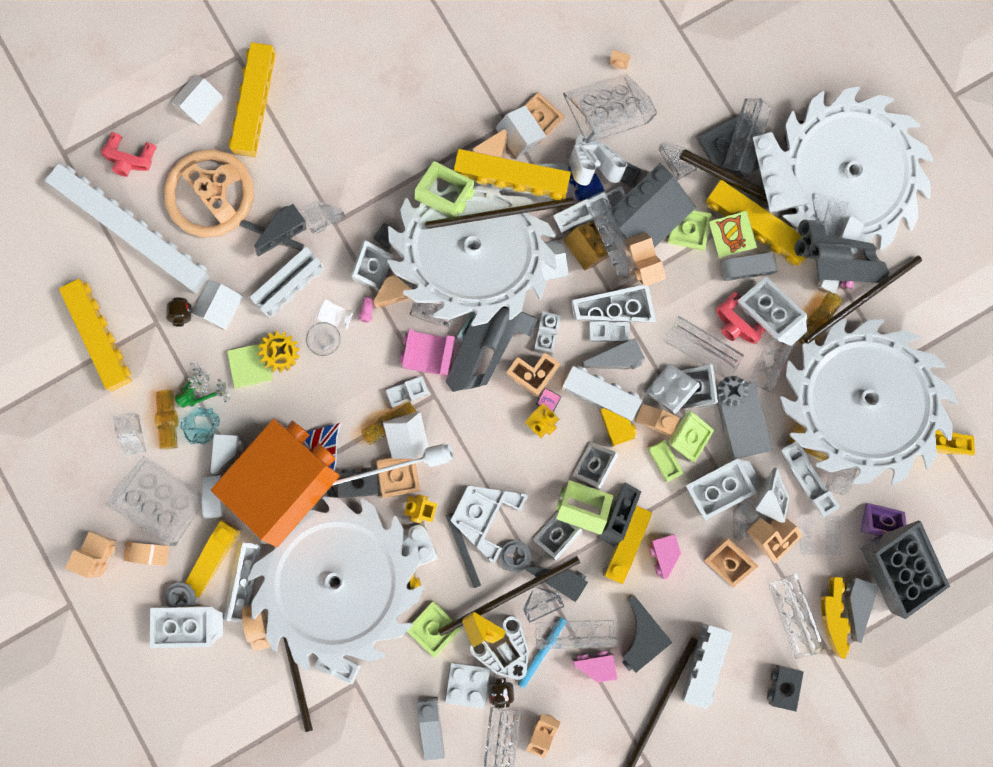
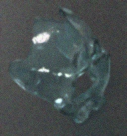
[180,407,220,445]

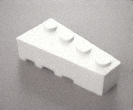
[753,132,809,214]
[571,285,656,323]
[681,623,733,709]

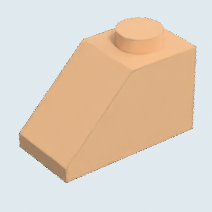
[373,273,410,309]
[635,404,680,438]

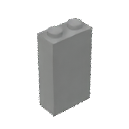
[717,381,773,460]

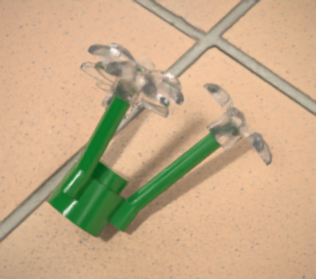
[175,363,231,408]

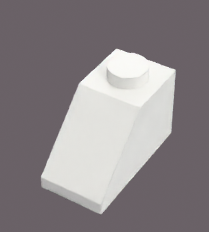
[211,434,244,474]

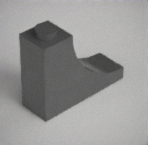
[621,595,673,673]

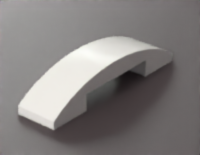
[781,442,840,517]

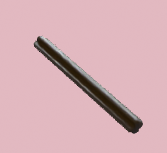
[679,149,768,203]

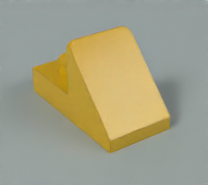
[462,612,505,647]

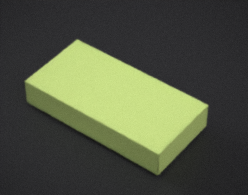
[647,439,683,482]

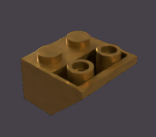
[563,219,619,271]

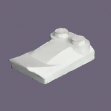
[738,277,807,346]
[685,458,760,520]
[402,522,438,567]
[150,605,223,648]

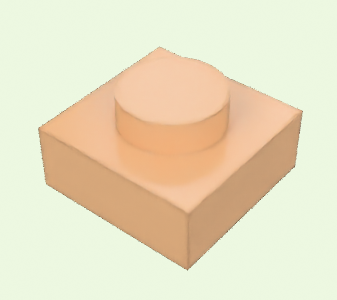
[609,50,631,70]

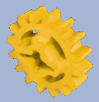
[257,331,300,373]

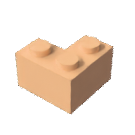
[624,232,666,286]
[506,353,560,398]
[747,518,802,563]
[65,532,116,578]

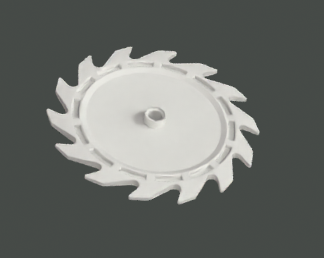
[780,86,933,254]
[387,180,557,327]
[780,318,958,485]
[248,496,424,673]

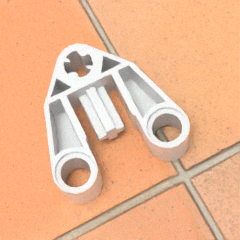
[568,134,627,185]
[470,616,529,680]

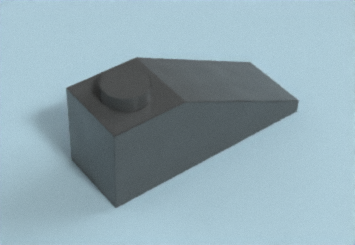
[254,204,306,257]
[597,482,642,547]
[525,566,588,602]

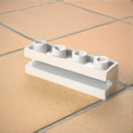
[250,247,324,317]
[562,366,642,423]

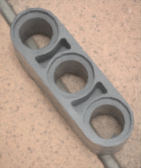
[721,252,778,281]

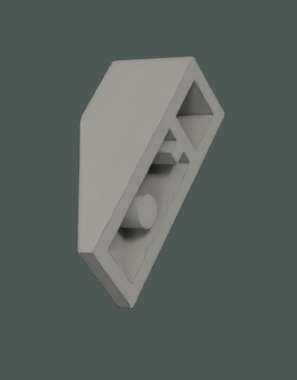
[582,338,645,370]
[845,577,879,643]
[417,697,445,761]

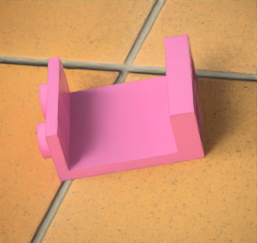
[400,328,455,376]

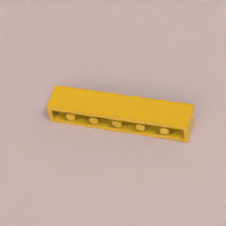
[229,42,276,157]
[454,149,571,200]
[705,180,806,266]
[58,278,132,392]

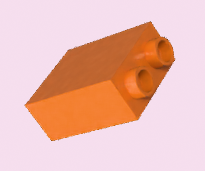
[210,419,340,548]

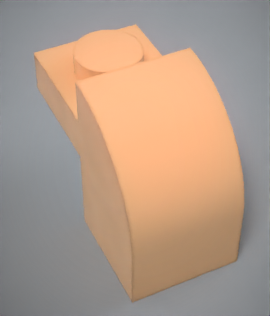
[124,541,169,566]
[242,604,271,651]
[526,714,561,758]

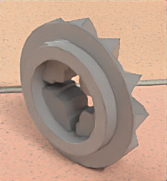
[717,376,749,407]
[500,540,531,572]
[165,582,197,607]

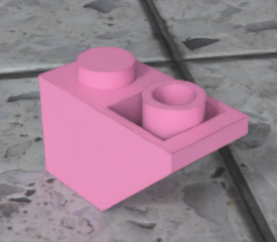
[649,534,681,579]
[573,651,617,682]

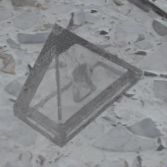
[523,587,565,623]

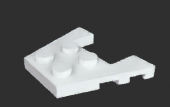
[450,486,528,564]

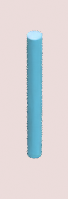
[518,617,567,688]

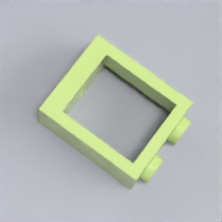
[414,161,475,217]
[555,480,613,535]

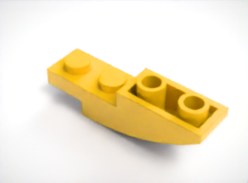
[820,576,851,659]

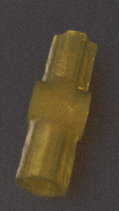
[799,292,843,344]
[155,390,179,450]
[361,401,417,446]

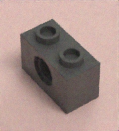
[337,468,379,498]
[767,665,804,712]

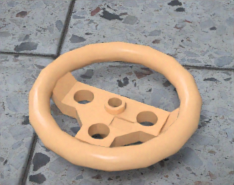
[163,149,254,238]

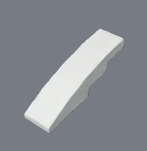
[553,186,626,233]

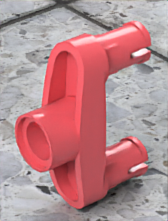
[100,132,157,177]
[716,292,766,344]

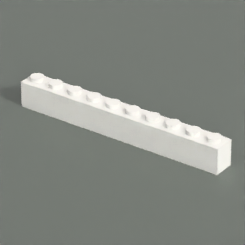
[45,163,210,294]

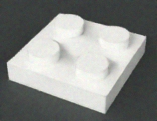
[645,364,700,414]
[445,662,490,709]

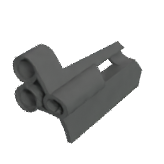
[794,220,890,283]
[446,307,538,392]

